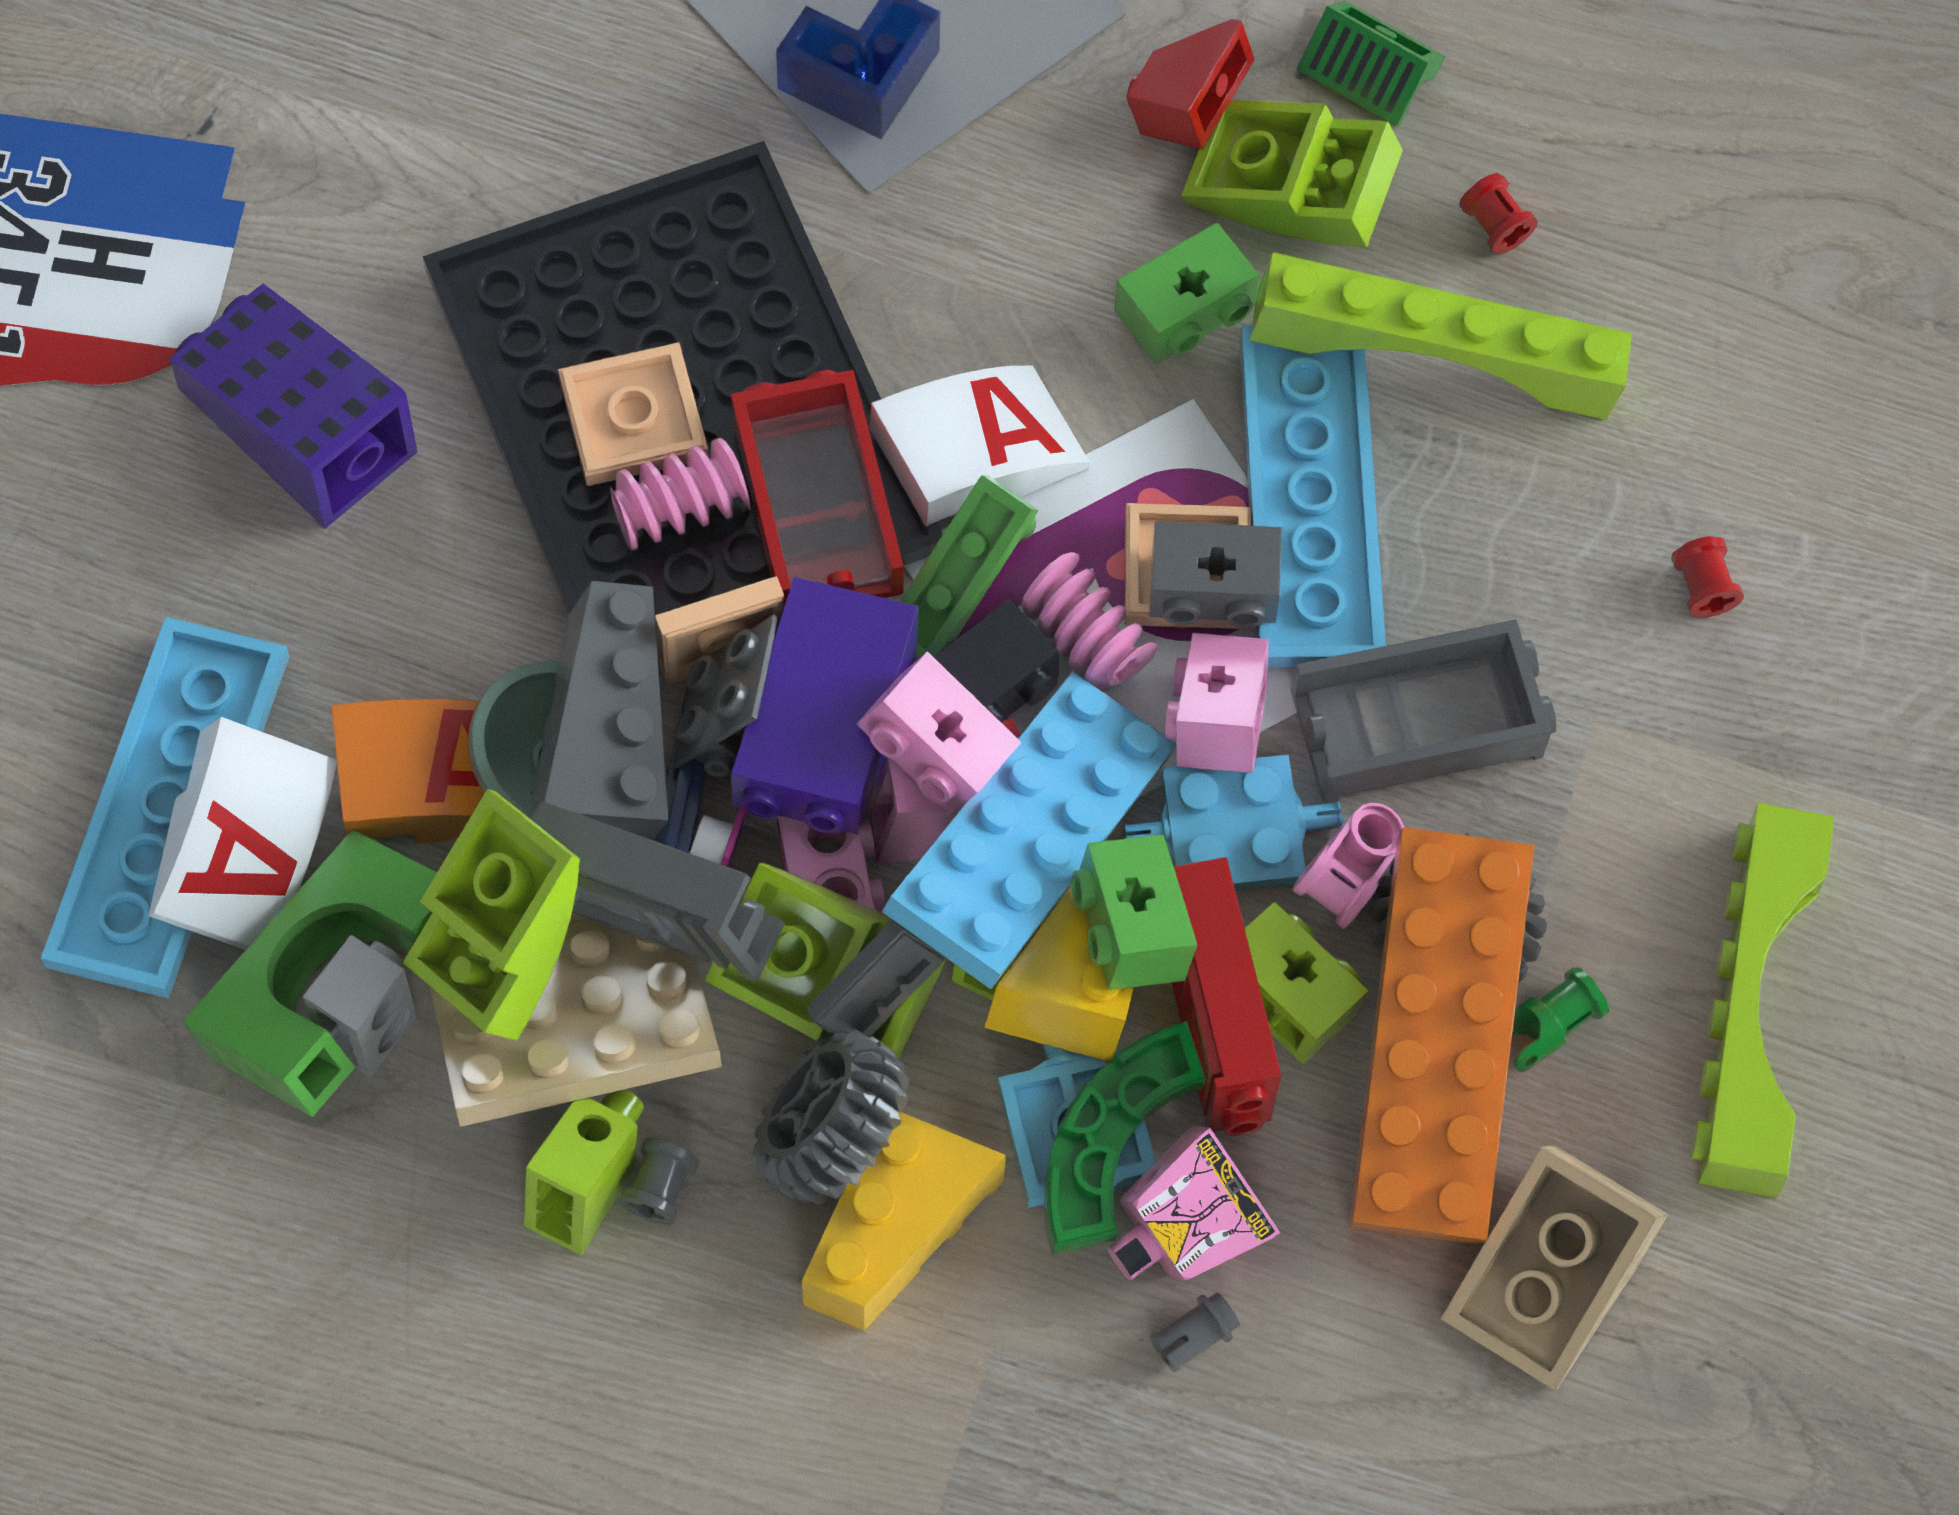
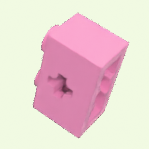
[1165,633,1268,773]
[856,652,1021,814]

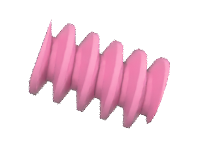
[610,438,750,551]
[1021,552,1157,692]

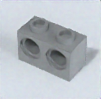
[303,935,417,1078]

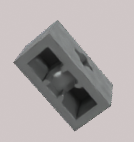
[1149,521,1282,628]

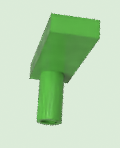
[900,475,1039,659]

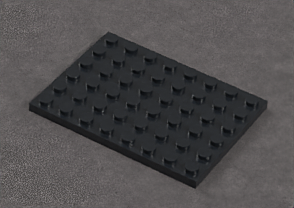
[423,141,943,654]

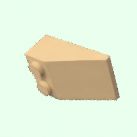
[1441,1145,1668,1391]

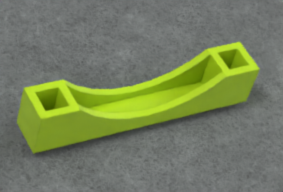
[1249,252,1632,420]
[1690,802,1835,1198]

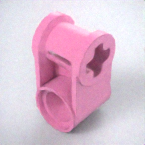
[1292,802,1404,929]

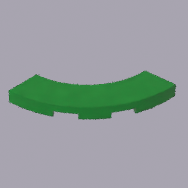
[1044,1021,1206,1255]

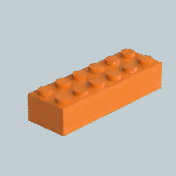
[1348,827,1535,1246]

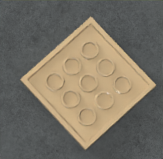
[429,913,722,1127]

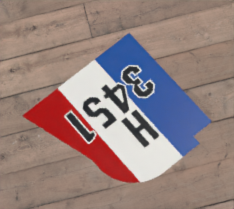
[0,114,246,386]

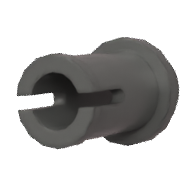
[1150,1292,1240,1372]

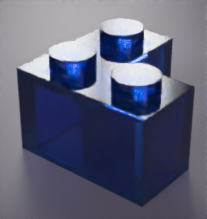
[776,0,941,139]

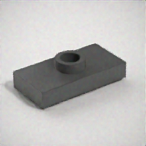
[806,919,946,1036]

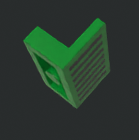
[1296,0,1446,126]

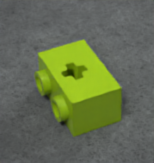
[1245,902,1369,1065]

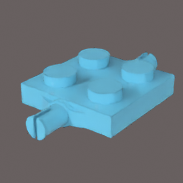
[1123,754,1343,891]
[998,1044,1156,1227]

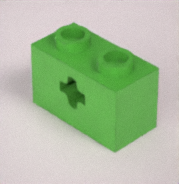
[1114,222,1259,364]
[1071,834,1197,990]

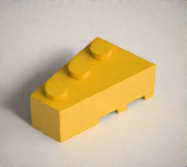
[984,886,1134,1062]
[802,1111,1006,1331]

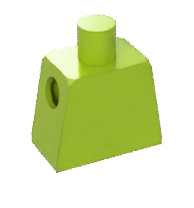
[524,1089,644,1256]

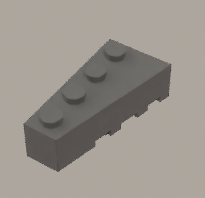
[528,581,668,840]

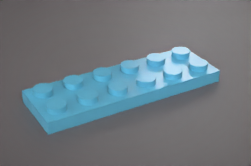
[1239,325,1386,668]
[41,617,289,999]
[882,671,1176,989]

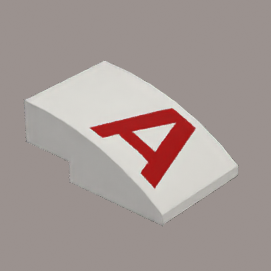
[869,365,1090,526]
[148,717,337,950]

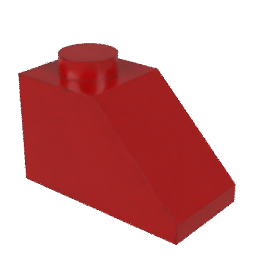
[1126,19,1255,150]

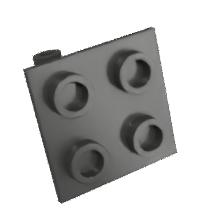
[672,615,778,777]

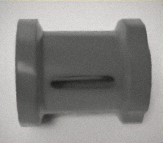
[619,1138,699,1225]

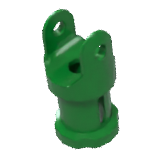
[1512,967,1609,1072]

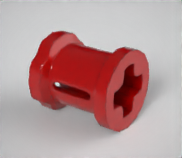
[1459,173,1538,254]
[1671,536,1744,618]

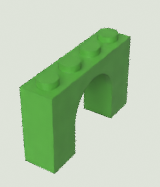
[182,829,437,1117]

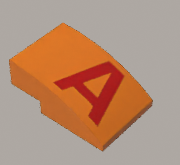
[331,699,485,844]

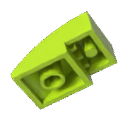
[1181,100,1403,248]
[403,789,580,1041]
[704,863,947,1059]

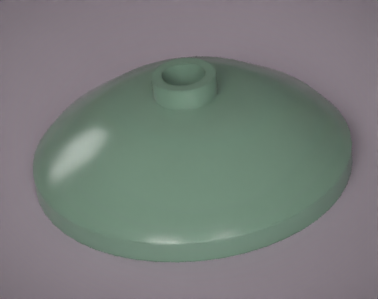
[468,661,559,817]

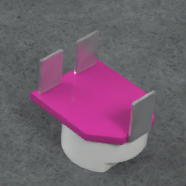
[690,806,778,903]

